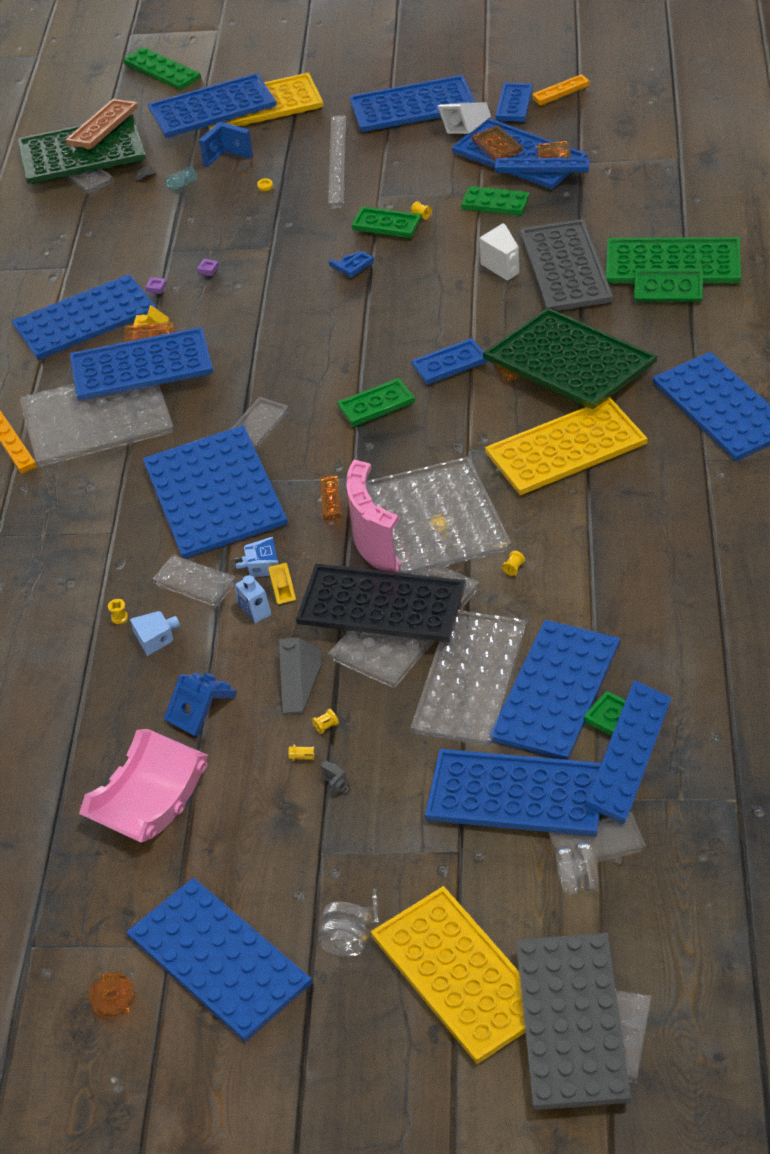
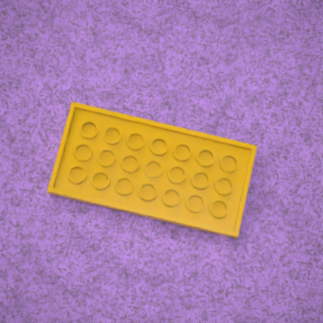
[208,73,324,131]
[485,398,648,495]
[371,886,526,1065]

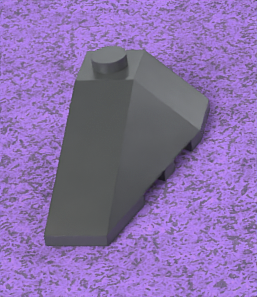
[279,638,322,716]

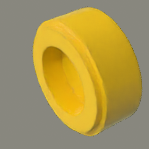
[257,178,273,191]

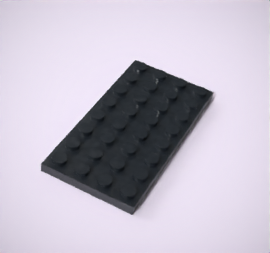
[296,563,466,643]

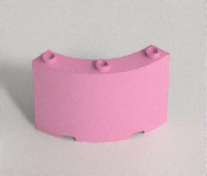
[346,460,403,573]
[79,729,208,842]

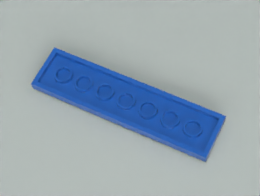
[584,680,672,824]

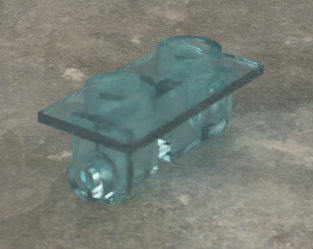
[165,165,198,191]

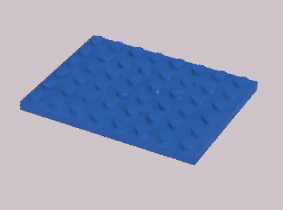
[143,425,288,559]

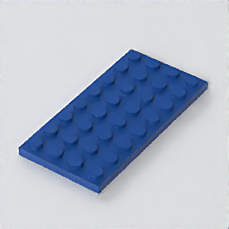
[147,73,277,138]
[349,75,475,132]
[452,118,587,189]
[12,274,157,360]
[70,327,213,401]
[652,351,770,461]
[489,620,620,760]
[425,749,601,837]
[127,877,312,1042]

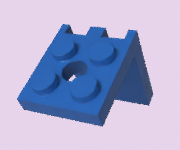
[199,122,253,167]
[164,673,237,736]

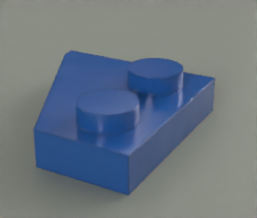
[329,251,374,278]

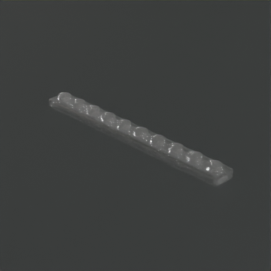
[328,115,347,208]

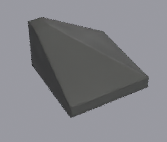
[135,165,155,182]

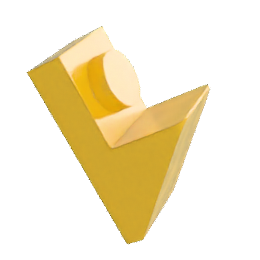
[133,305,169,331]
[268,563,296,604]

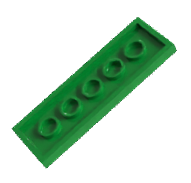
[123,47,201,91]

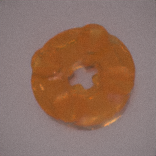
[88,972,135,1017]

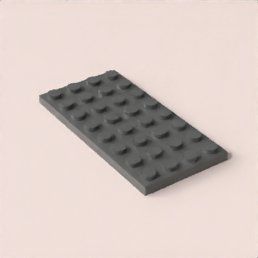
[520,219,613,311]
[516,933,631,1110]

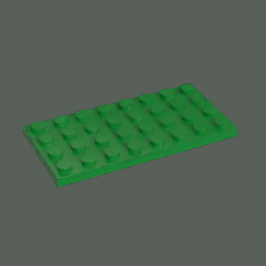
[606,237,741,284]

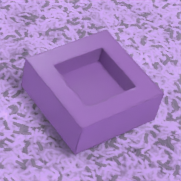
[197,259,219,276]
[145,277,167,294]

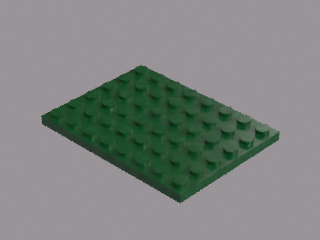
[18,115,146,184]
[483,308,657,409]

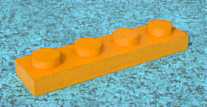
[532,74,590,106]

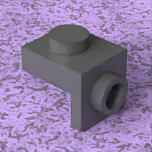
[320,760,347,797]

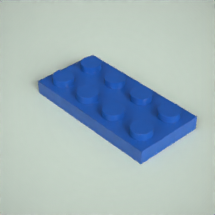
[496,83,533,122]
[411,338,488,385]

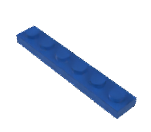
[495,158,590,173]

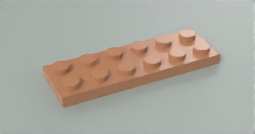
[66,99,138,149]

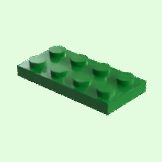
[461,186,530,216]
[351,206,422,238]
[634,268,703,302]
[337,378,415,427]

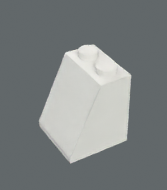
[438,103,491,134]
[479,224,519,281]

